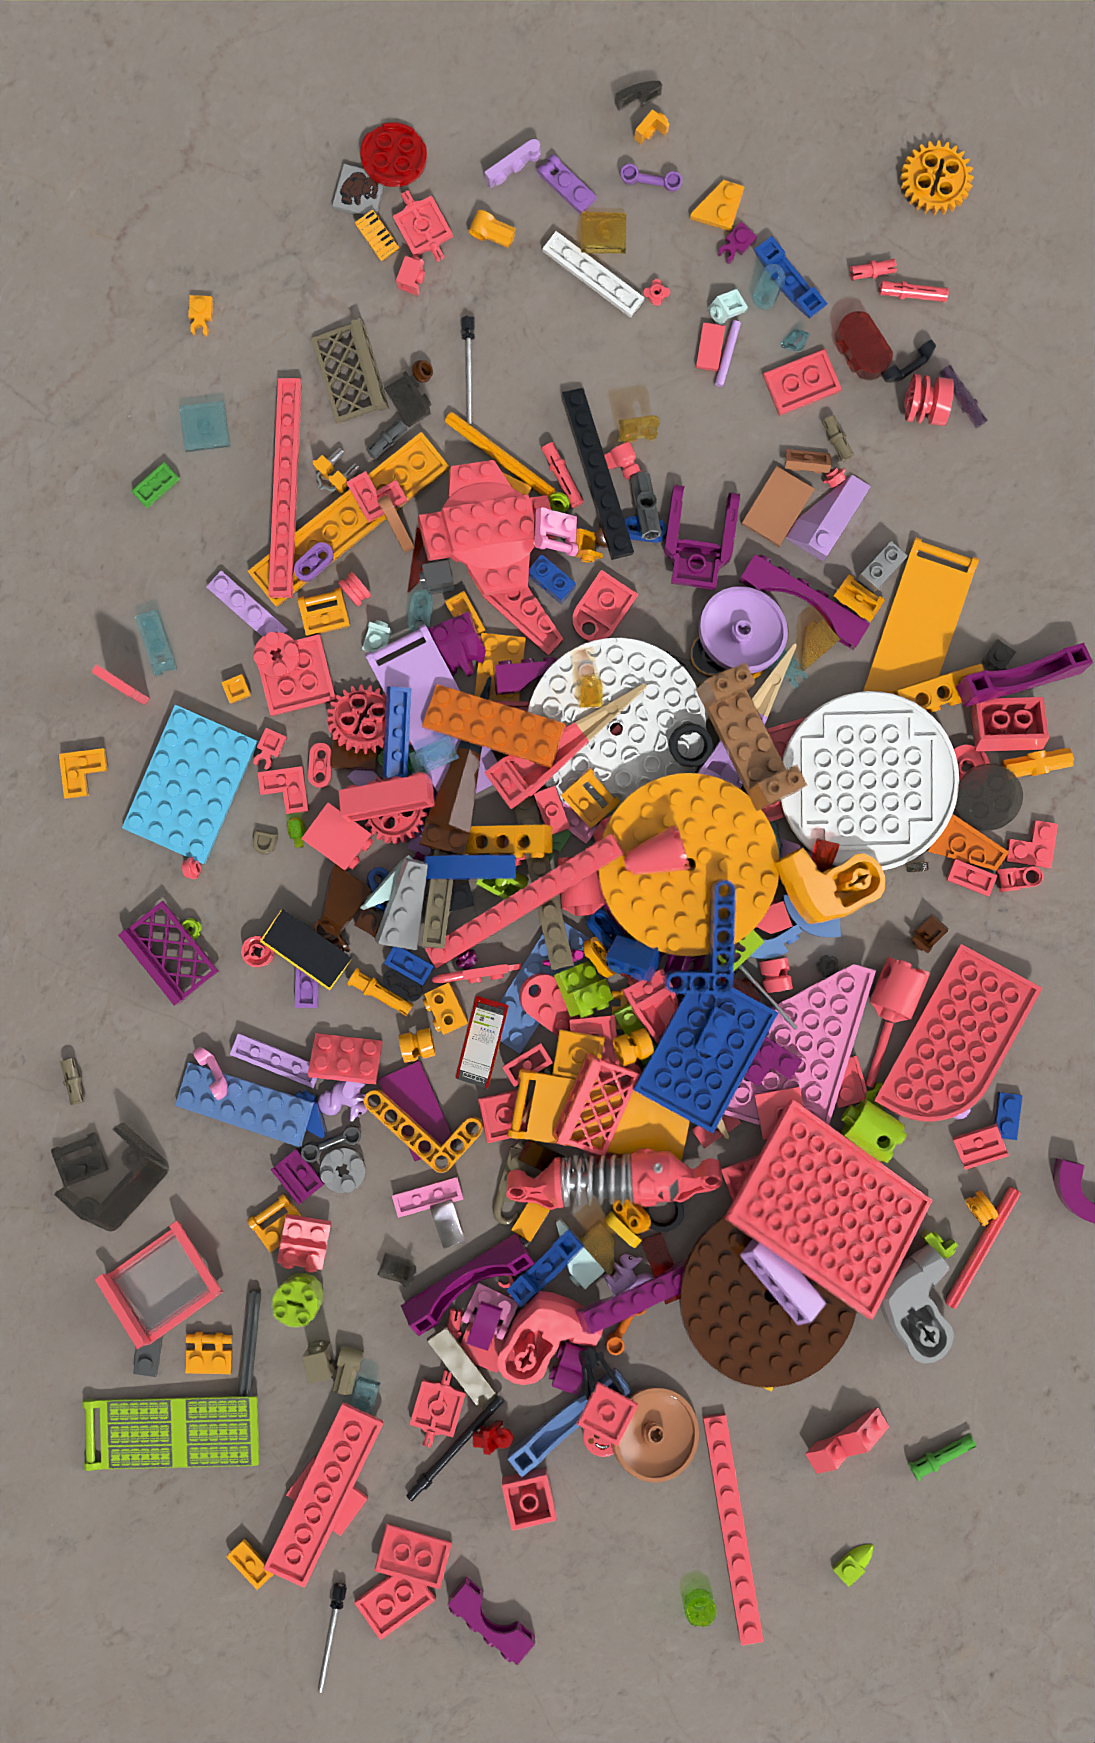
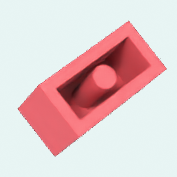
[502,1042,553,1087]

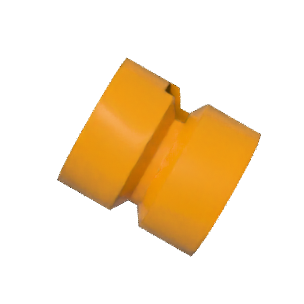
[398,1027,436,1063]
[613,1028,654,1066]

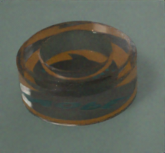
[905,861,929,872]

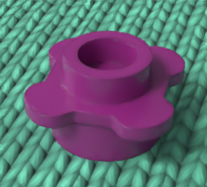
[456,949,478,970]

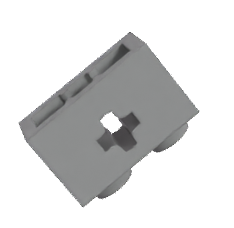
[857,541,907,593]

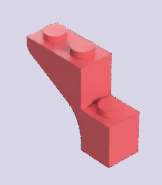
[805,1407,889,1474]

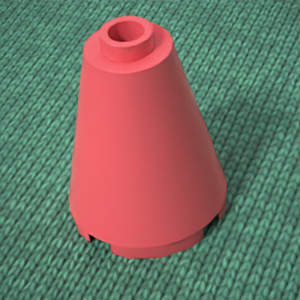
[623,825,690,874]

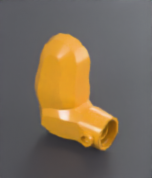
[774,847,885,924]

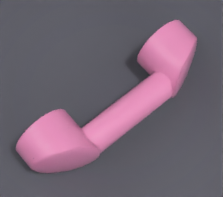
[193,1047,228,1100]

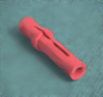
[879,280,949,303]
[541,442,585,508]

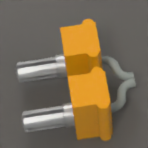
[313,448,360,495]

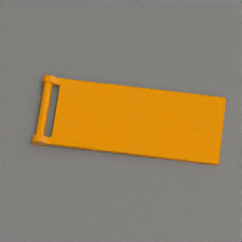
[862,537,979,711]
[507,1069,690,1162]

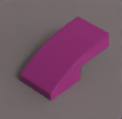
[466,1301,503,1351]

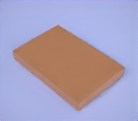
[742,466,814,547]

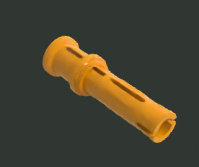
[347,968,413,1016]

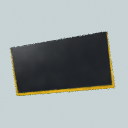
[260,909,352,990]

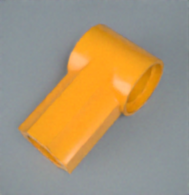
[468,210,516,248]

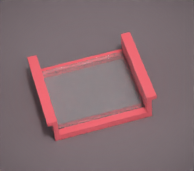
[95,1221,224,1349]

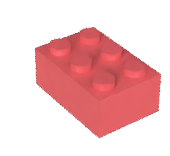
[970,697,1049,751]

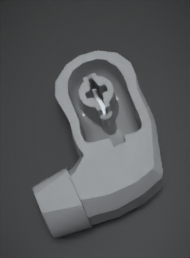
[880,1244,954,1364]

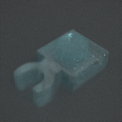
[769,650,808,688]

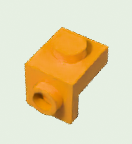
[574,528,603,563]

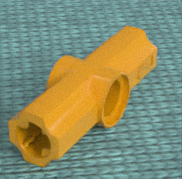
[1002,747,1074,779]

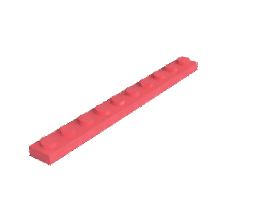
[269,378,302,598]
[425,834,625,968]
[703,1413,764,1646]

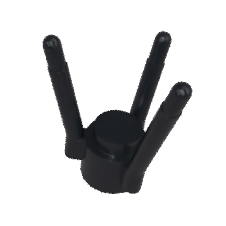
[579,1347,625,1400]

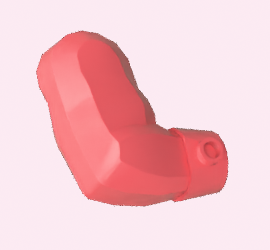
[497,1291,603,1385]

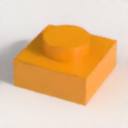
[221,674,252,704]

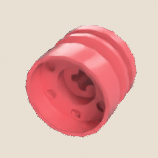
[904,374,954,426]

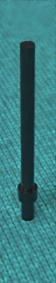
[406,1395,504,1502]

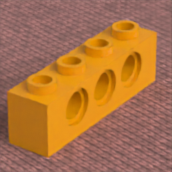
[891,663,984,713]
[464,825,552,858]

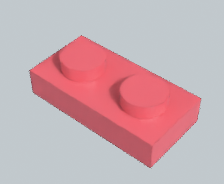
[946,859,997,897]

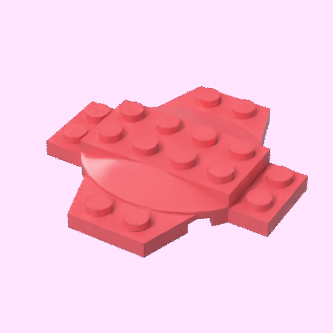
[417,460,558,596]

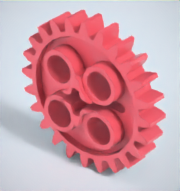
[327,685,386,754]
[364,773,432,844]

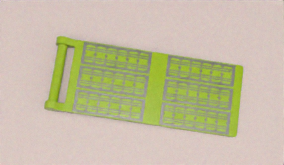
[82,1396,260,1471]

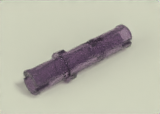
[939,365,988,428]

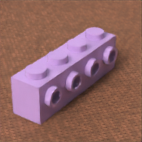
[740,1239,826,1325]

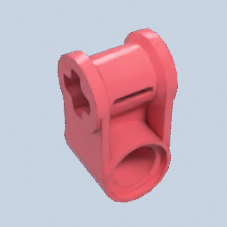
[997,866,1043,892]

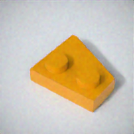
[690,180,745,232]

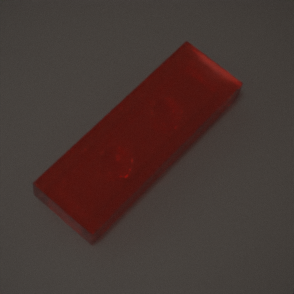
[641,1232,680,1305]

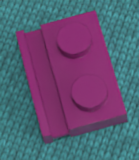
[271,1148,325,1205]

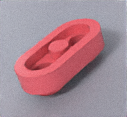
[308,743,332,788]

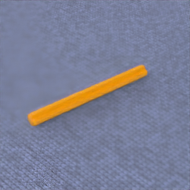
[445,412,555,498]

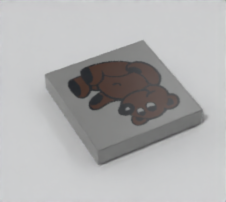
[332,164,385,217]

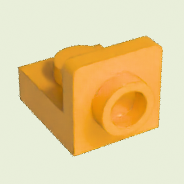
[634,109,670,144]

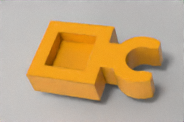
[188,295,213,336]

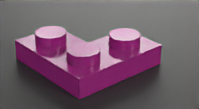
[744,1037,802,1087]

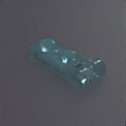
[135,609,177,676]

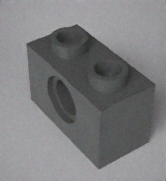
[419,560,455,595]

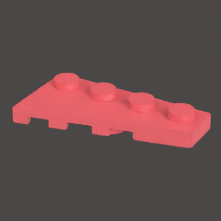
[482,586,563,657]

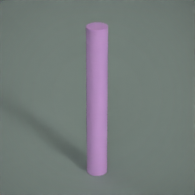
[715,320,741,387]

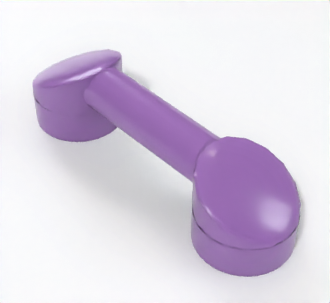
[621,164,682,192]

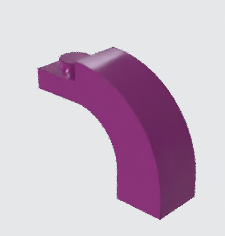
[1053,1158,1095,1224]

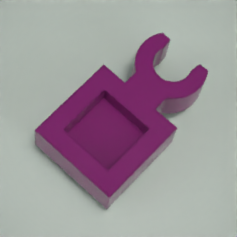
[718,222,757,264]

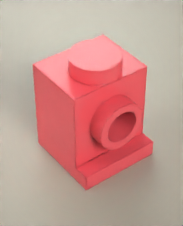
[396,256,425,296]

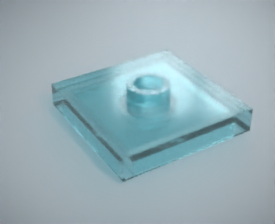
[179,401,230,452]

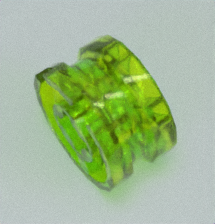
[684,1589,717,1628]

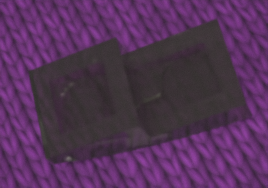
[615,81,662,111]

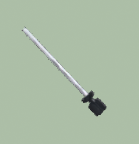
[462,316,475,425]
[738,964,798,1030]
[318,1583,347,1693]

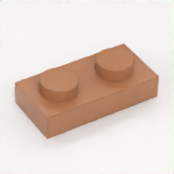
[785,449,831,473]

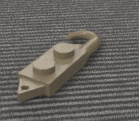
[493,1139,529,1225]

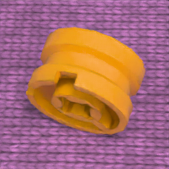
[965,1190,999,1227]

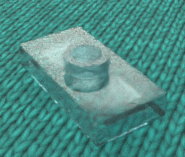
[351,1376,381,1415]

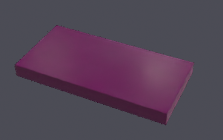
[378,1060,456,1162]

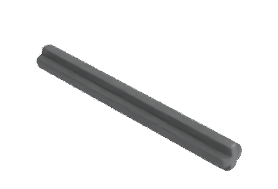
[238,1290,261,1396]

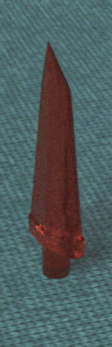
[407,528,428,594]

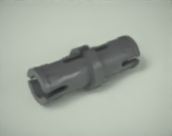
[366,419,408,460]

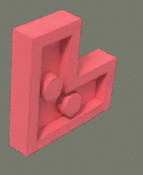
[346,471,408,523]
[257,766,309,814]
[1005,820,1058,868]

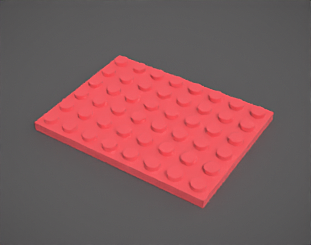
[725,1100,933,1319]

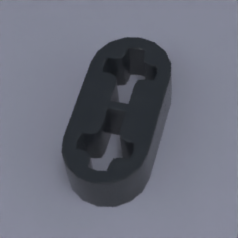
[383,970,423,1001]

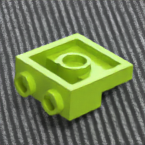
[554,960,614,1018]

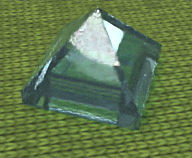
[781,329,810,352]

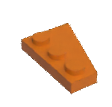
[927,814,1009,871]

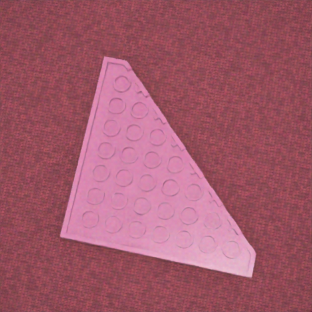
[724,964,876,1125]

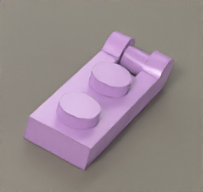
[484,139,540,188]

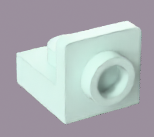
[708,289,748,325]
[362,620,392,653]

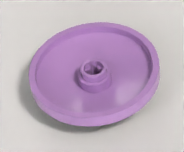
[698,586,788,673]

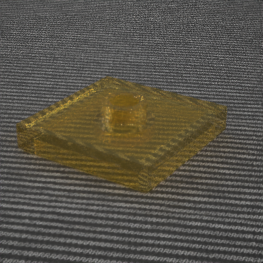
[581,212,626,254]

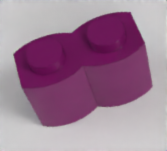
[549,1340,591,1395]

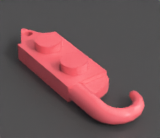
[431,963,522,983]

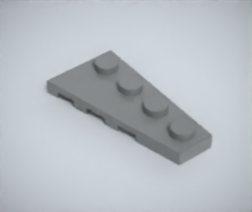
[375,858,428,950]

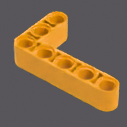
[364,1089,483,1173]

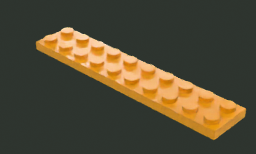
[247,432,450,607]

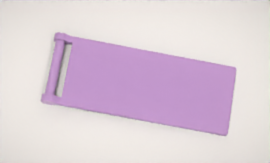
[364,624,497,794]

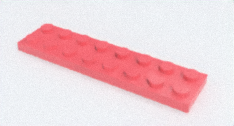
[263,1402,384,1588]

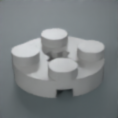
[320,1147,366,1193]

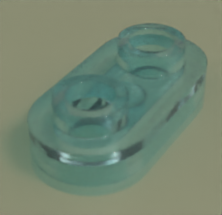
[753,264,786,310]
[407,590,434,633]

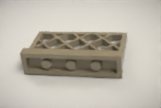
[312,318,389,423]

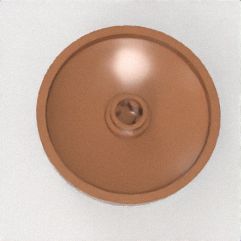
[611,1387,699,1483]

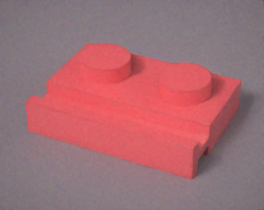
[836,1055,868,1108]
[953,1124,1009,1170]

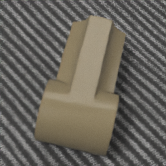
[333,1346,364,1395]

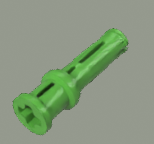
[908,1434,977,1482]

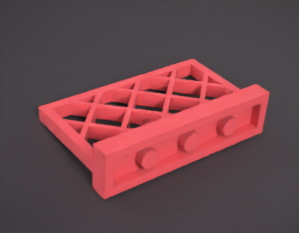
[552,1053,640,1156]

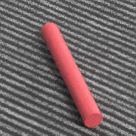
[865,1021,893,1088]

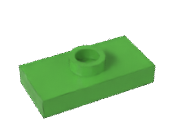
[131,462,180,509]

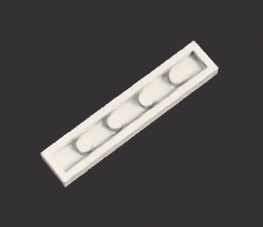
[543,231,645,318]

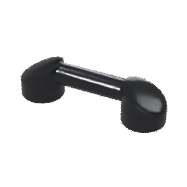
[881,339,936,383]

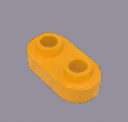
[583,937,617,978]
[612,1200,651,1233]

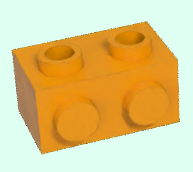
[423,982,469,1035]

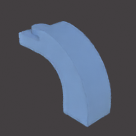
[781,895,841,937]
[749,924,802,959]

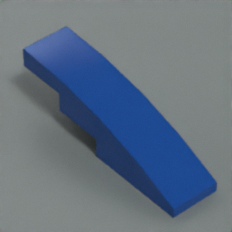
[425,855,516,880]

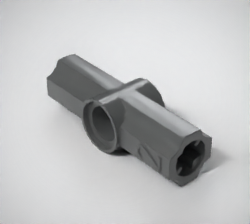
[631,471,661,540]

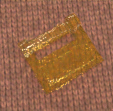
[617,415,660,443]

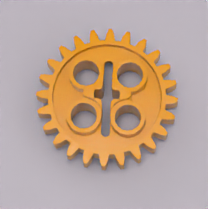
[900,140,974,215]

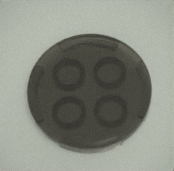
[955,763,1023,831]

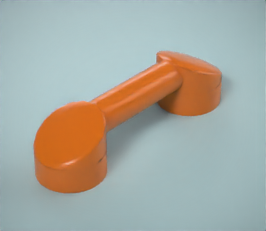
[605,1309,647,1355]

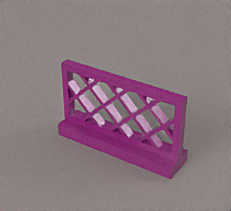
[118,901,219,1006]

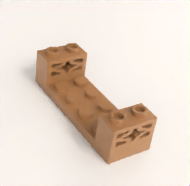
[696,662,807,812]

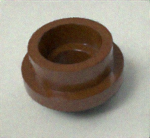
[412,360,433,383]

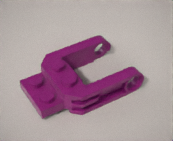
[664,484,740,590]

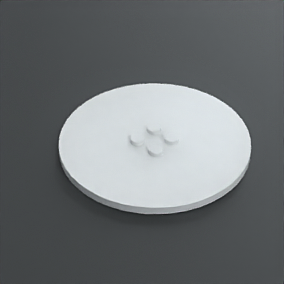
[780,691,959,870]

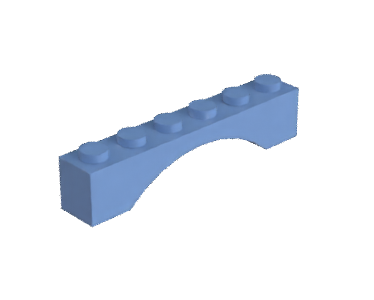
[508,1367,630,1477]

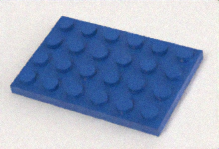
[633,969,778,1133]

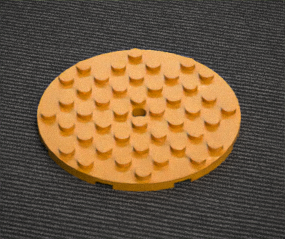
[598,773,779,956]

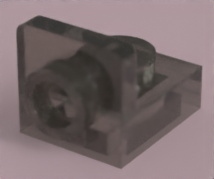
[981,639,1016,671]

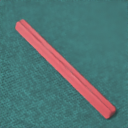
[945,1187,1021,1309]

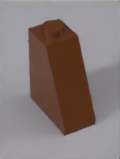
[319,864,372,937]

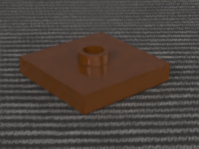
[330,724,378,771]

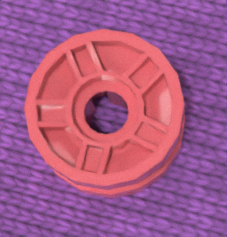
[338,571,371,607]
[241,936,275,967]

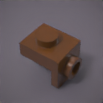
[911,914,949,953]

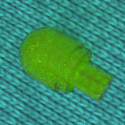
[287,817,306,848]

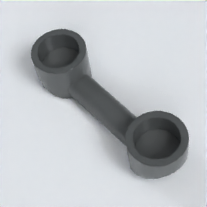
[301,1125,361,1162]

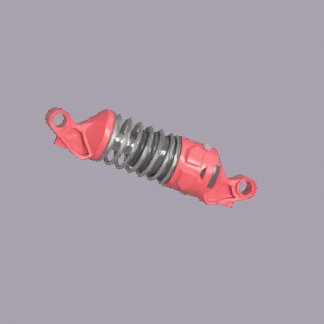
[506,1149,722,1210]

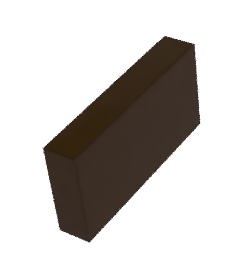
[518,1139,565,1171]

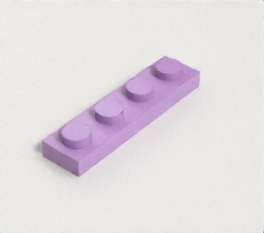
[207,571,289,637]
[230,1033,318,1088]

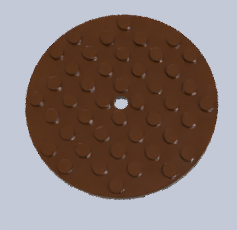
[679,1214,857,1388]

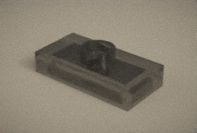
[430,1199,465,1249]

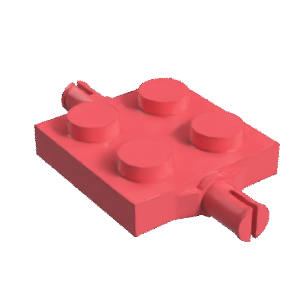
[393,190,453,262]
[410,1369,466,1448]

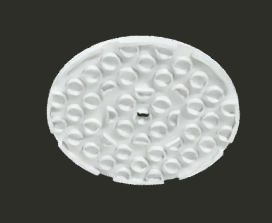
[527,638,707,818]

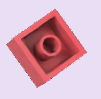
[502,1467,557,1531]

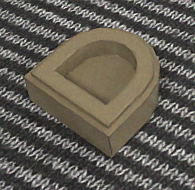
[253,830,278,854]

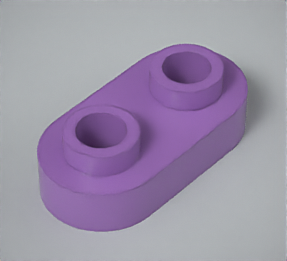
[294,542,334,582]

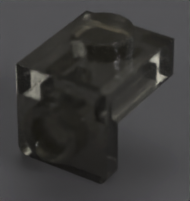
[378,1253,417,1288]

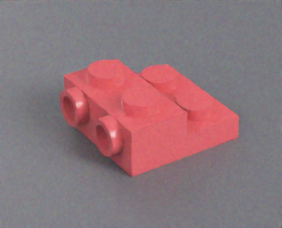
[277,1214,331,1272]

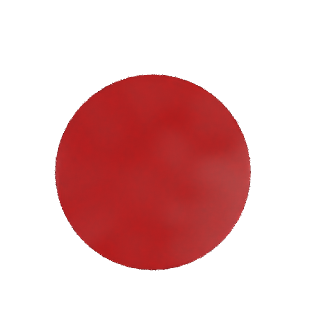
[360,122,427,187]

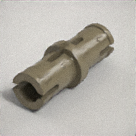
[821,415,854,462]
[60,1058,85,1105]

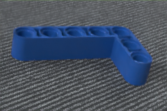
[663,879,736,994]

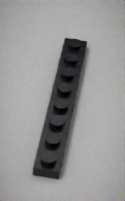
[561,388,634,560]

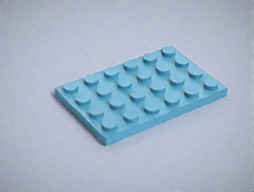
[122,705,259,864]

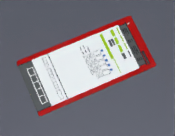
[456,996,509,1089]

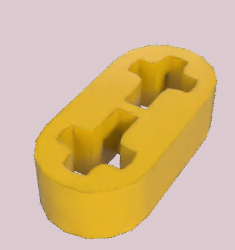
[604,1210,643,1248]

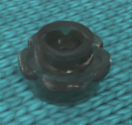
[817,955,839,977]

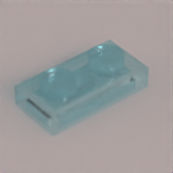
[408,736,459,774]

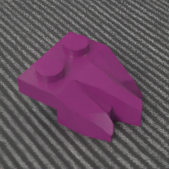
[428,612,486,677]

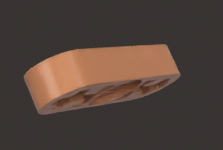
[377,495,415,553]

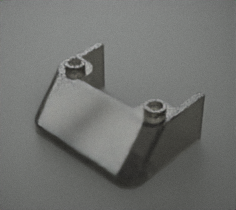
[54,1122,169,1231]

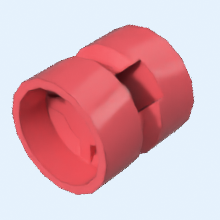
[759,957,793,993]

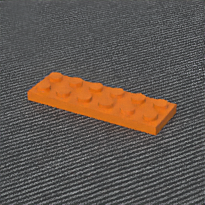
[422,684,566,768]

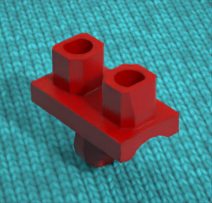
[473,1420,513,1455]

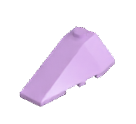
[786,475,871,562]

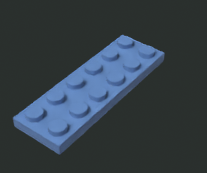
[500,922,590,1054]
[175,1062,314,1147]

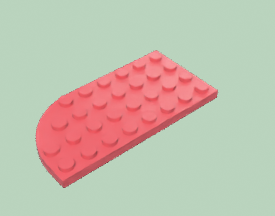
[874,944,1042,1122]

